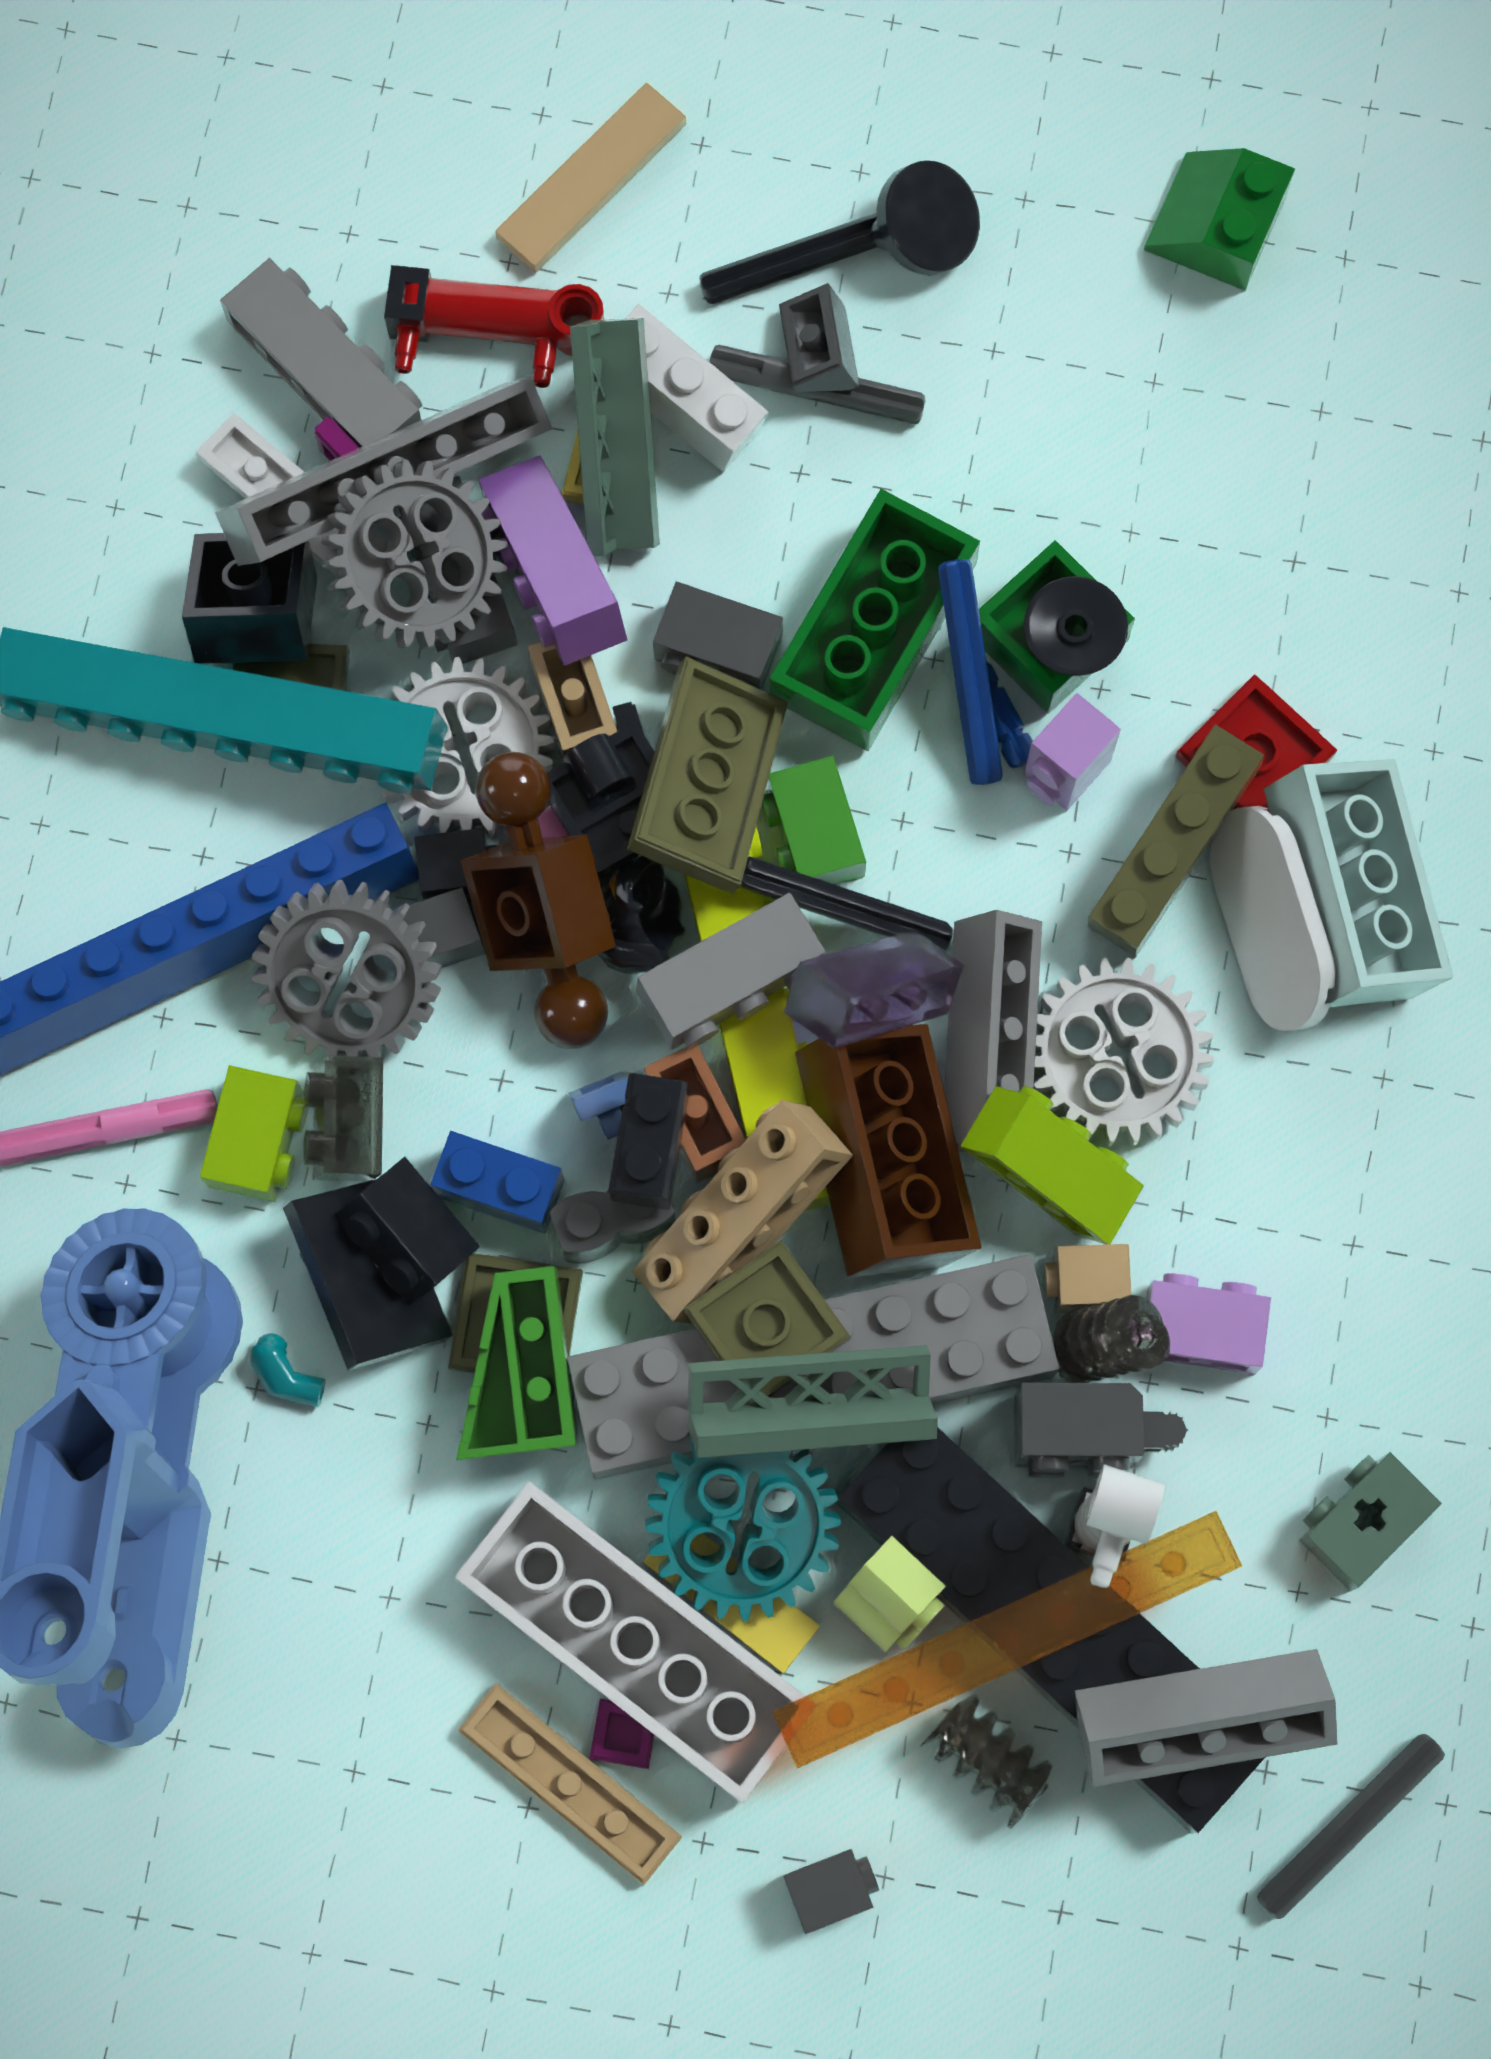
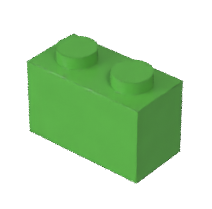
[762,755,867,885]

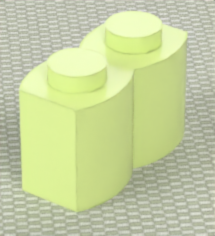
[833,1536,946,1653]

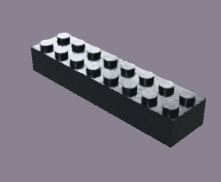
[836,1427,1266,1833]

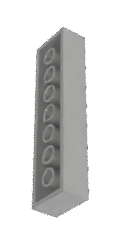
[567,1254,1059,1480]

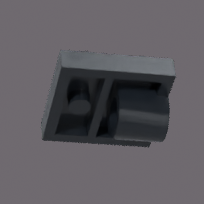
[546,721,654,878]

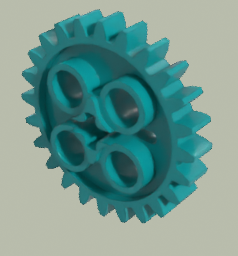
[645,1438,841,1621]

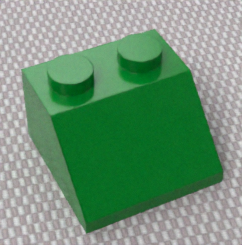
[1144,148,1296,291]

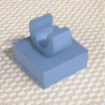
[568,1071,628,1140]

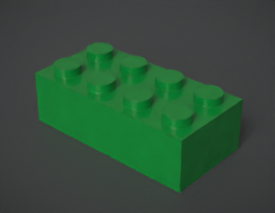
[769,488,981,752]

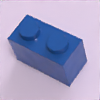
[430,1130,565,1234]

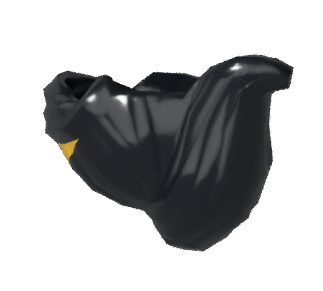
[598,855,686,975]

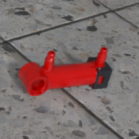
[384,265,605,388]

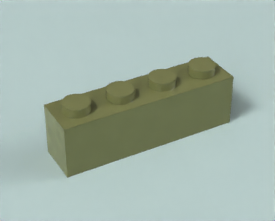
[1088,724,1264,958]

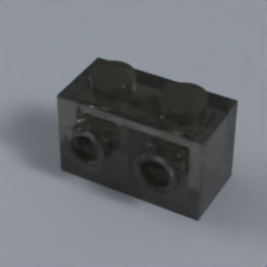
[303,1055,383,1182]

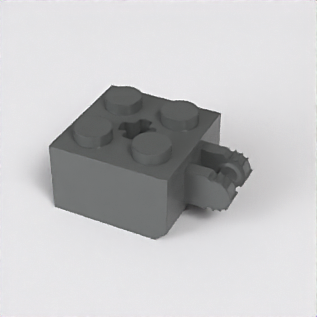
[1014,1382,1188,1478]

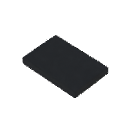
[283,1179,453,1371]

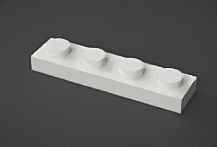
[196,412,388,578]

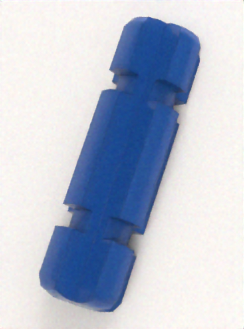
[986,661,1033,769]

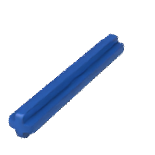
[938,559,1003,785]

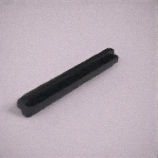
[699,213,878,304]
[740,856,953,954]

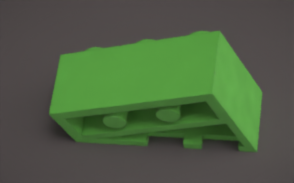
[456,1266,578,1460]

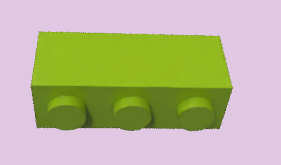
[960,1086,1144,1244]

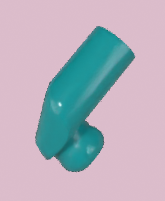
[250,1333,326,1407]

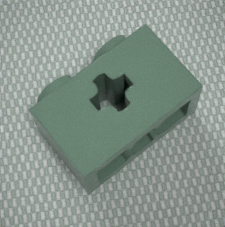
[1299,1452,1442,1592]

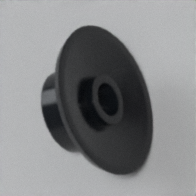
[1024,576,1128,676]

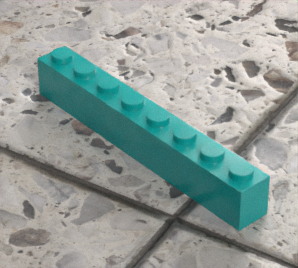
[0,627,448,794]

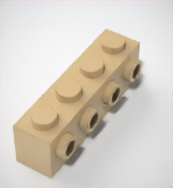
[631,1100,853,1324]

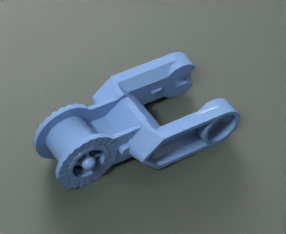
[0,1208,243,1749]

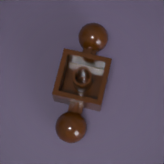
[460,752,616,1049]

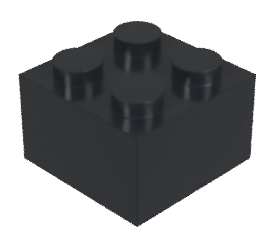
[182,533,317,664]

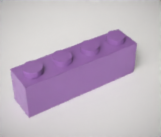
[478,455,628,666]

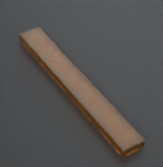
[772,1510,1242,1769]

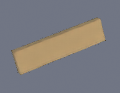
[495,82,687,273]
[458,1683,682,1885]

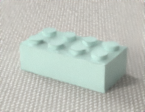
[1264,759,1454,1007]

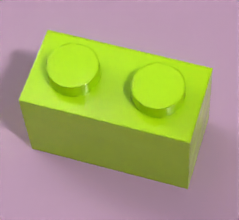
[199,1065,309,1202]

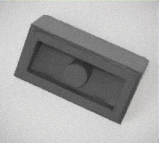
[779,283,859,392]

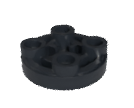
[872,160,980,276]

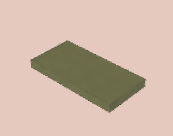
[627,657,788,894]

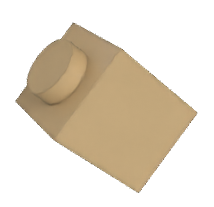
[1044,1244,1132,1313]

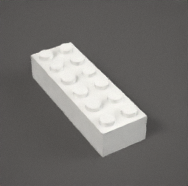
[454,1481,817,1804]

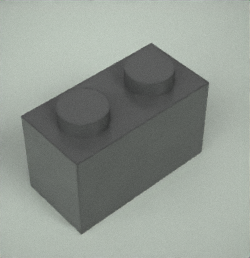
[653,581,783,690]

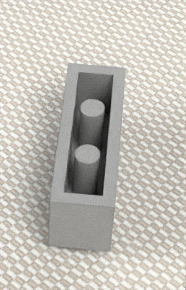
[636,893,826,1050]

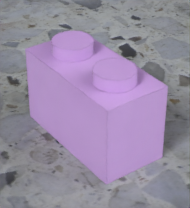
[1024,693,1121,811]
[1139,1273,1271,1374]

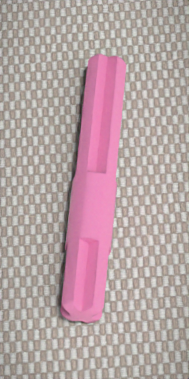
[0,1089,218,1166]

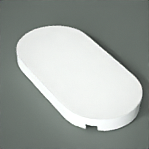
[1210,806,1336,1031]

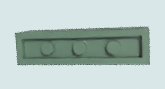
[570,318,660,556]
[688,1345,938,1458]

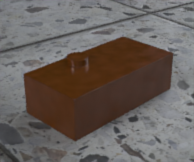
[795,1024,982,1278]

